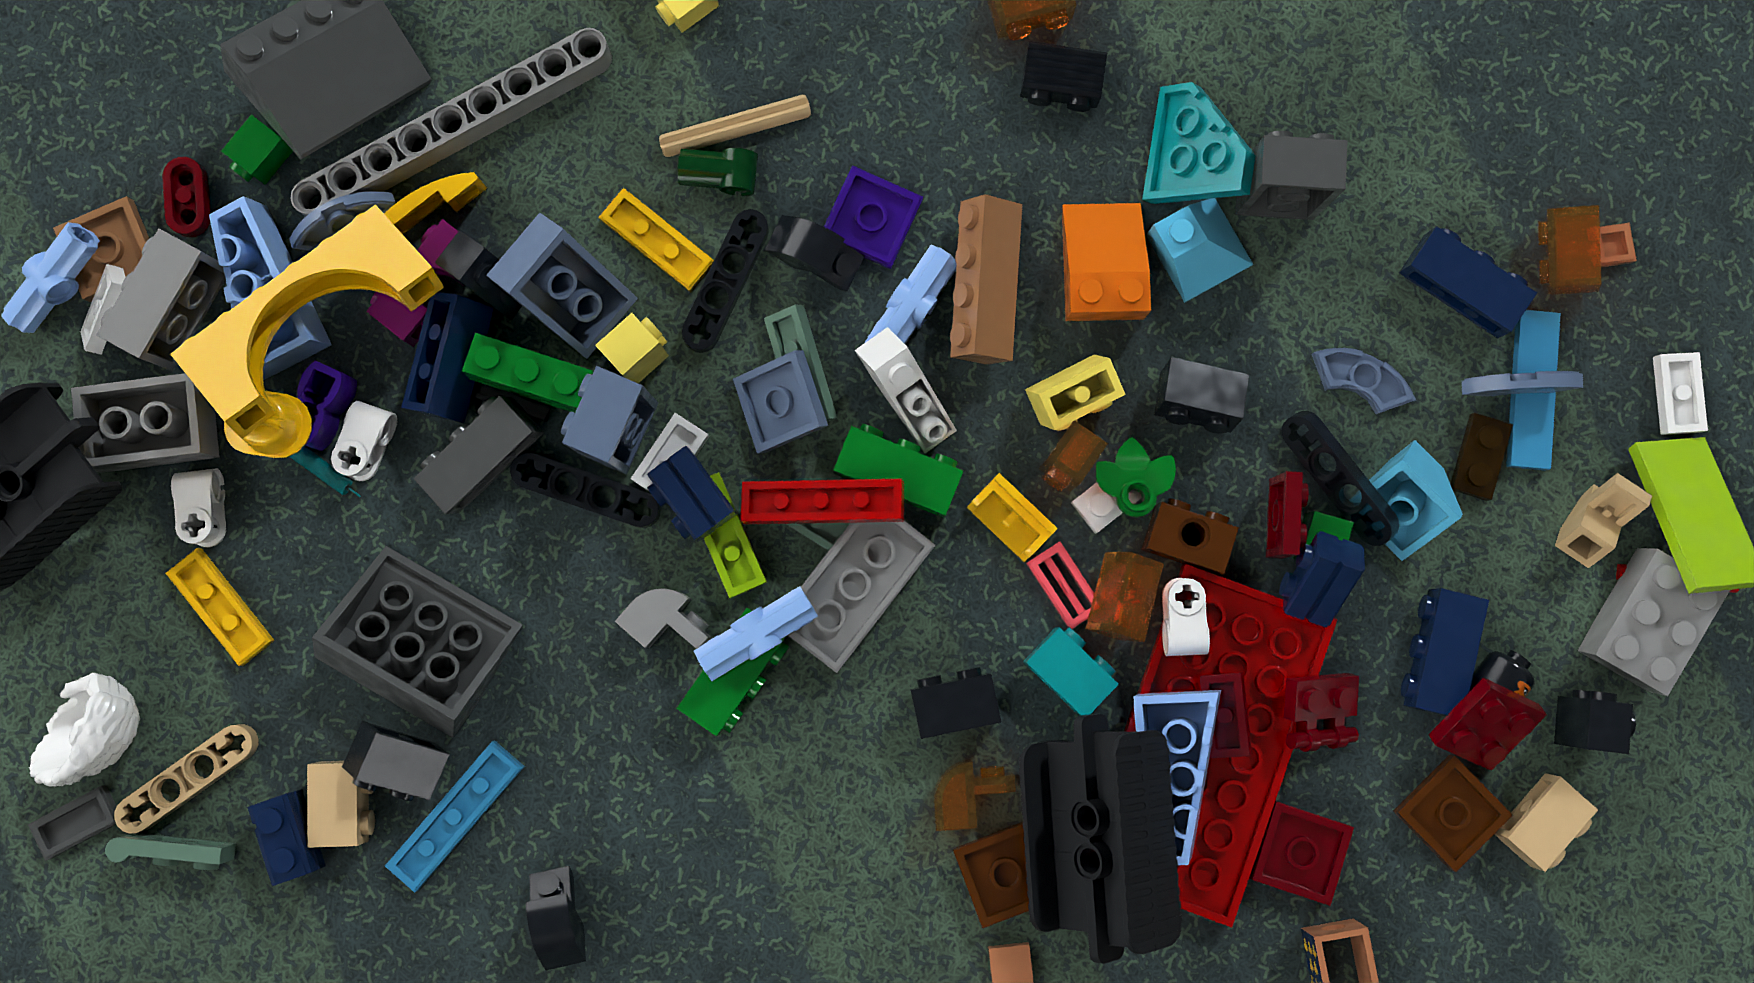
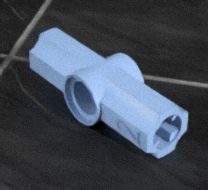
[1,222,100,333]
[865,244,956,344]
[694,586,818,681]

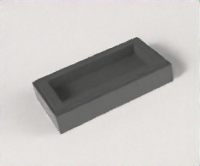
[28,785,117,861]

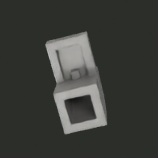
[615,589,712,649]

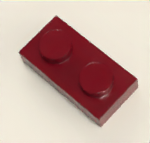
[1200,672,1252,758]

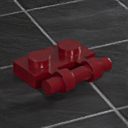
[1284,673,1359,752]

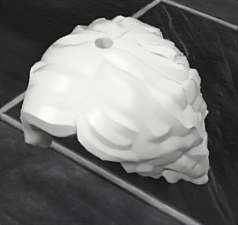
[29,673,140,787]

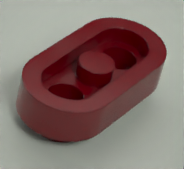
[162,157,210,237]

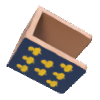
[1301,919,1379,983]

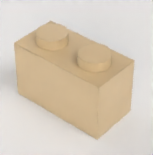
[307,761,375,848]
[1494,773,1598,872]

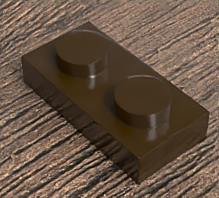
[1450,413,1513,501]

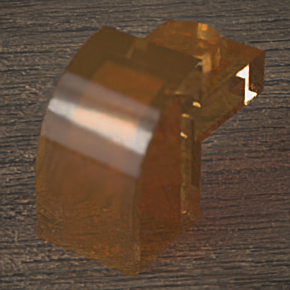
[933,759,1016,831]

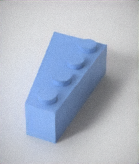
[209,196,332,380]
[1133,690,1221,865]

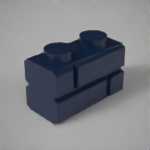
[647,446,737,542]
[1279,531,1365,628]
[247,789,326,886]

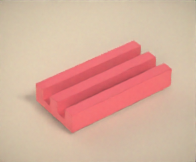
[1026,541,1104,629]

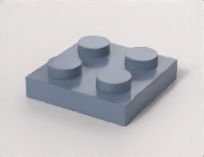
[733,350,828,454]

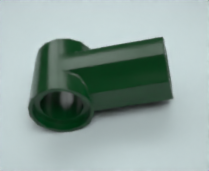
[677,148,758,196]

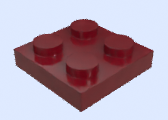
[1266,471,1309,559]
[1428,677,1547,771]
[1249,801,1354,906]

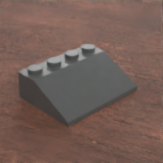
[220,0,432,160]
[312,546,523,738]

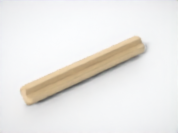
[659,95,811,157]

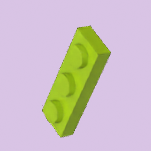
[704,472,767,599]

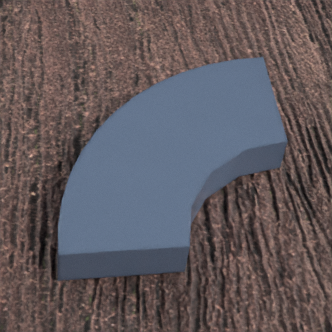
[289,191,395,251]
[1311,348,1416,414]
[1462,371,1583,396]

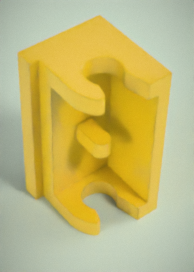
[966,473,1058,562]

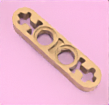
[114,724,258,834]

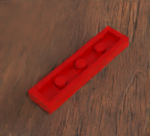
[741,478,904,524]

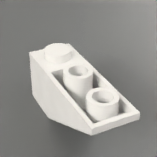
[855,327,957,453]

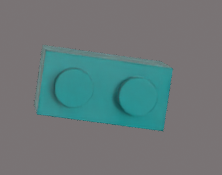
[1023,627,1119,716]

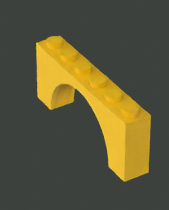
[170,204,444,439]

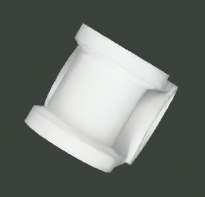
[331,401,397,481]
[171,468,226,547]
[1162,578,1210,656]

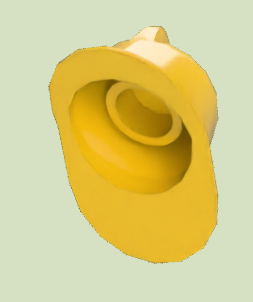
[224,391,312,458]

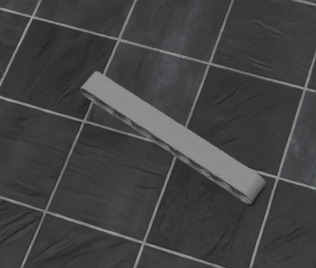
[290,28,612,217]

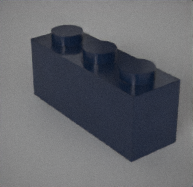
[1399,226,1537,339]
[401,292,494,423]
[1401,588,1489,716]

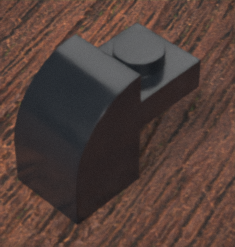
[765,215,864,291]
[526,866,586,970]

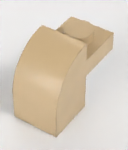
[1555,473,1652,568]

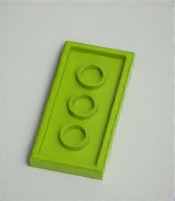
[1628,437,1754,594]

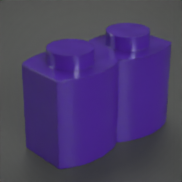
[297,361,357,451]

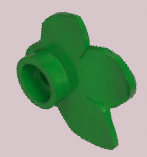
[1095,437,1176,517]

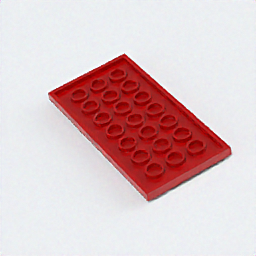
[1124,564,1338,928]

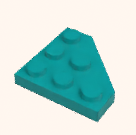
[1142,82,1256,204]

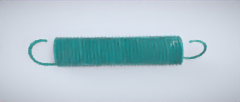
[289,446,361,497]

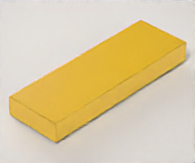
[598,188,714,293]
[165,548,275,666]

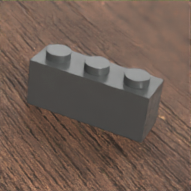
[413,396,544,514]

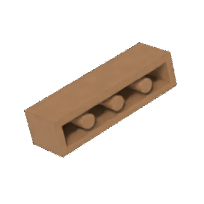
[950,194,1023,364]

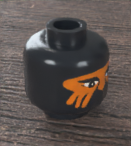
[1472,650,1535,697]

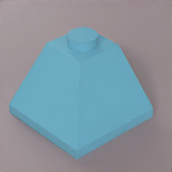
[1146,198,1253,303]
[1349,440,1463,561]

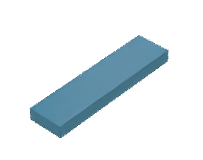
[1506,310,1561,471]
[385,740,525,893]

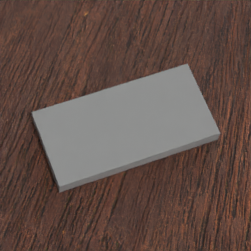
[788,521,935,673]

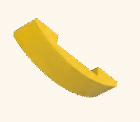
[384,172,487,234]

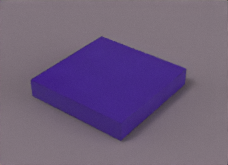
[824,165,924,269]

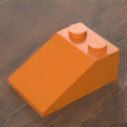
[1062,203,1151,321]

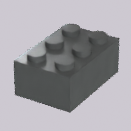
[1235,131,1348,220]

